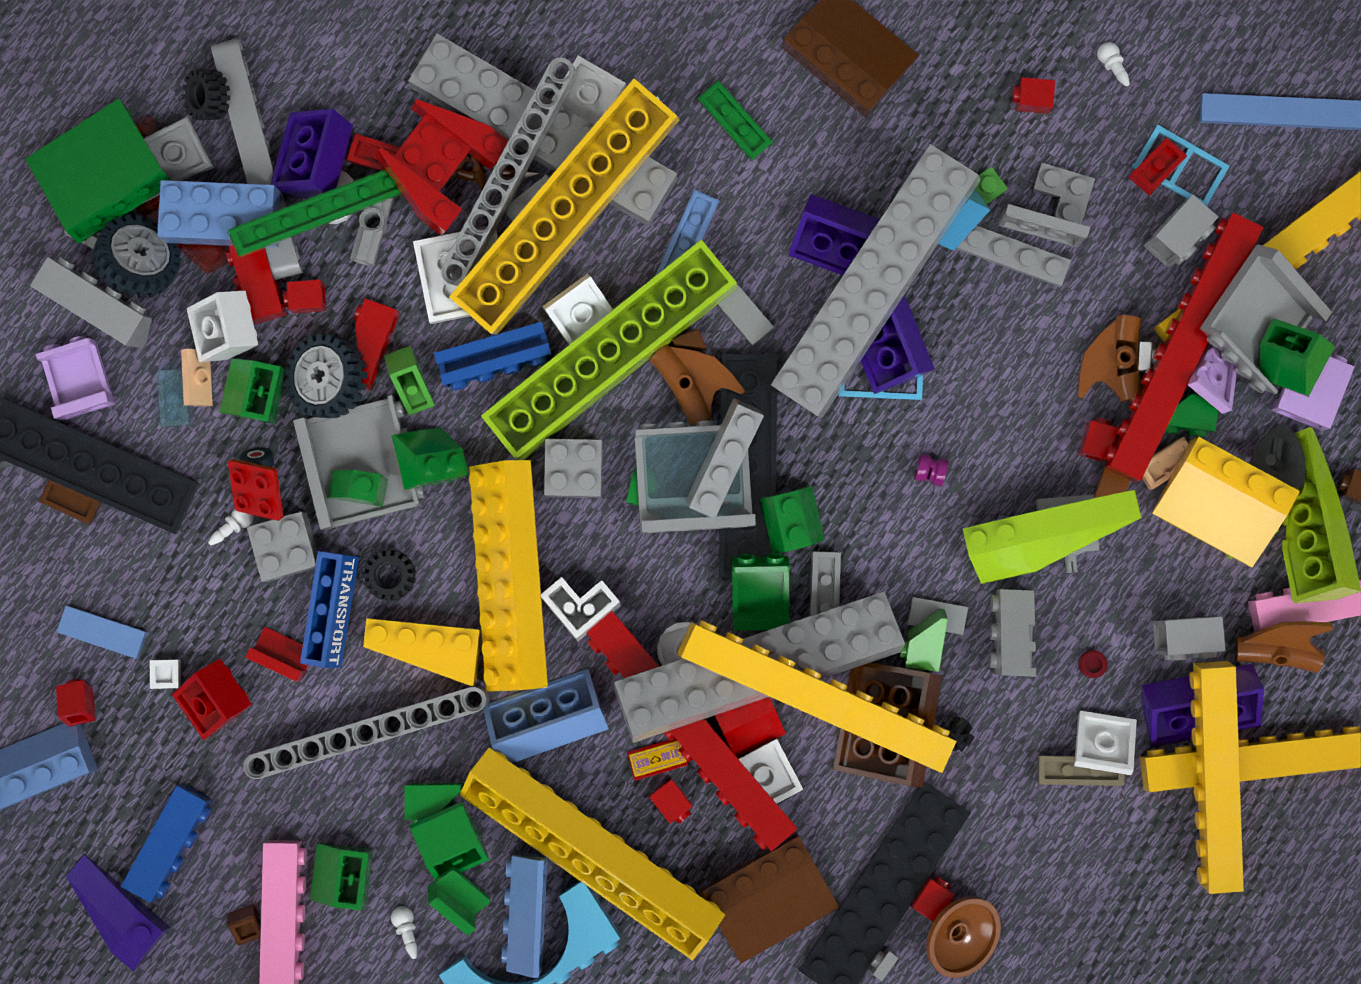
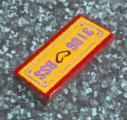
[627,738,689,781]

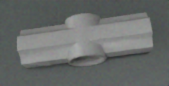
[350,198,394,266]

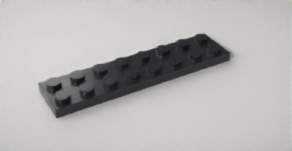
[719,354,778,578]
[0,397,200,534]
[798,782,971,984]

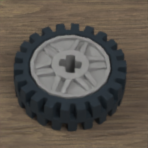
[92,215,181,298]
[284,334,368,419]

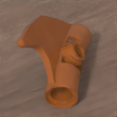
[1077,315,1143,402]
[649,344,745,427]
[1235,621,1333,673]

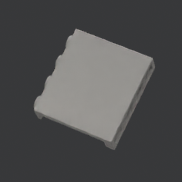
[1200,244,1332,394]
[293,395,425,530]

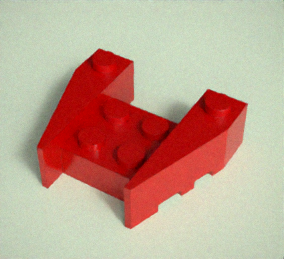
[375,99,509,235]

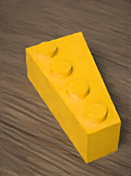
[363,619,482,687]

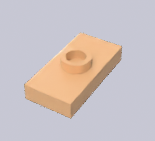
[181,349,213,407]
[1142,437,1188,490]

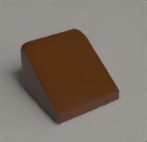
[673,328,707,351]
[227,904,261,946]

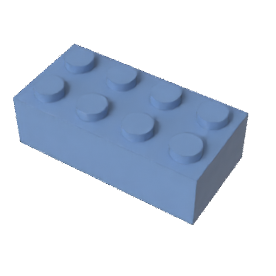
[157,180,281,248]

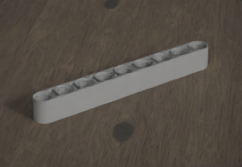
[211,38,303,280]
[441,57,577,286]
[243,686,489,779]

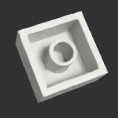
[187,291,258,362]

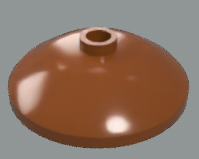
[926,896,1001,978]

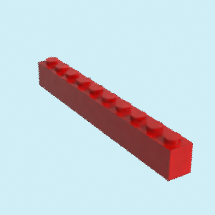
[1104,212,1263,483]
[586,611,797,852]

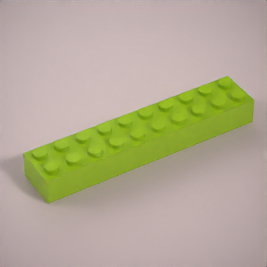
[481,239,737,460]

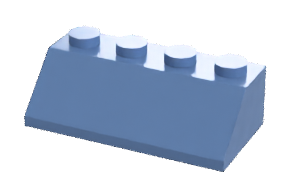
[483,668,608,763]
[0,723,98,810]
[502,853,548,978]

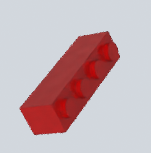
[226,245,287,325]

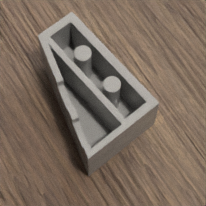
[989,589,1036,677]

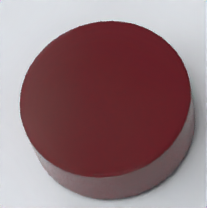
[1078,650,1108,678]

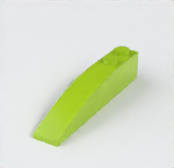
[1282,427,1361,604]
[963,490,1142,584]

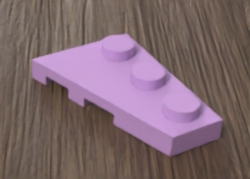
[1188,343,1237,414]

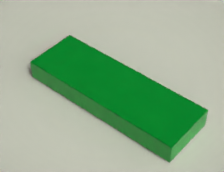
[698,80,773,161]

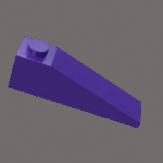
[66,855,170,971]

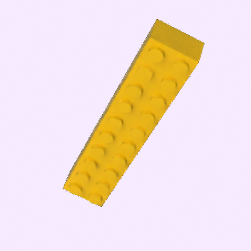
[449,79,680,335]
[460,748,726,961]

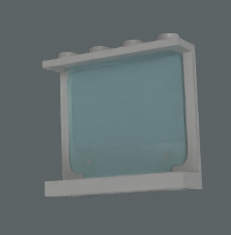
[634,421,756,534]

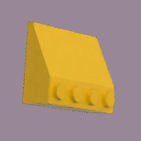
[1151,437,1300,567]

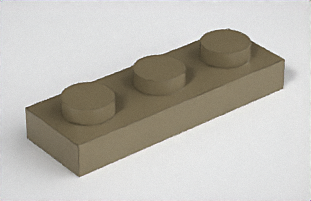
[1037,755,1124,786]

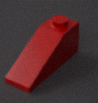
[354,298,400,391]

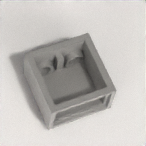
[1144,195,1218,268]
[544,439,603,498]
[247,512,318,582]
[1153,617,1226,660]

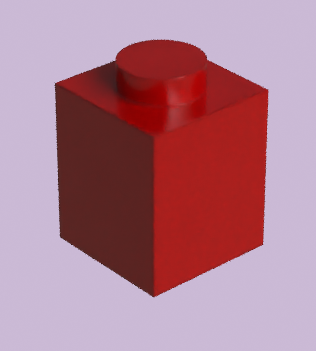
[1012,77,1055,114]
[283,280,327,314]
[1078,418,1118,462]
[56,679,96,727]
[649,778,693,824]
[910,876,955,922]

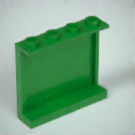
[25,99,172,244]

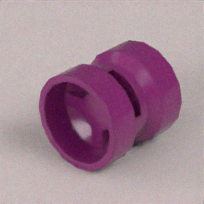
[914,453,949,487]

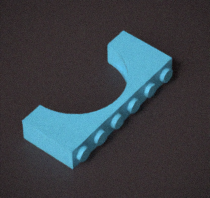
[439,881,621,984]

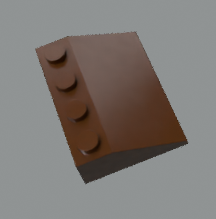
[782,0,920,118]
[833,662,942,787]
[699,833,839,964]

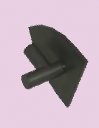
[1250,422,1306,488]

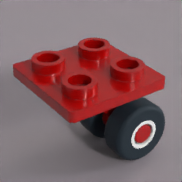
[228,448,284,521]

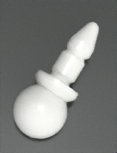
[1097,42,1130,86]
[208,509,254,545]
[391,906,417,959]

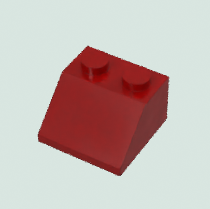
[172,659,252,741]
[715,697,786,757]

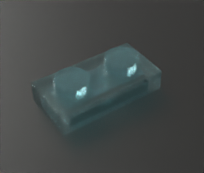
[157,369,191,427]

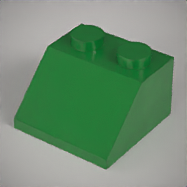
[391,427,469,490]
[760,486,825,553]

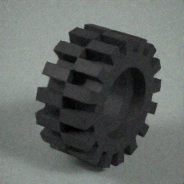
[182,69,231,120]
[363,550,416,601]

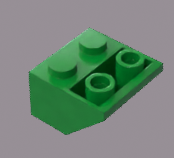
[1260,318,1335,397]
[219,358,286,425]
[409,802,489,880]
[310,843,374,910]

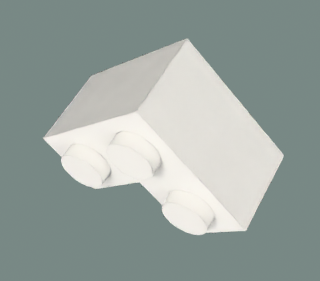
[541,577,621,642]

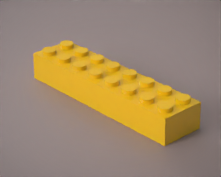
[469,460,548,692]

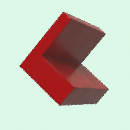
[245,627,308,682]

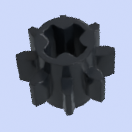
[940,716,975,752]

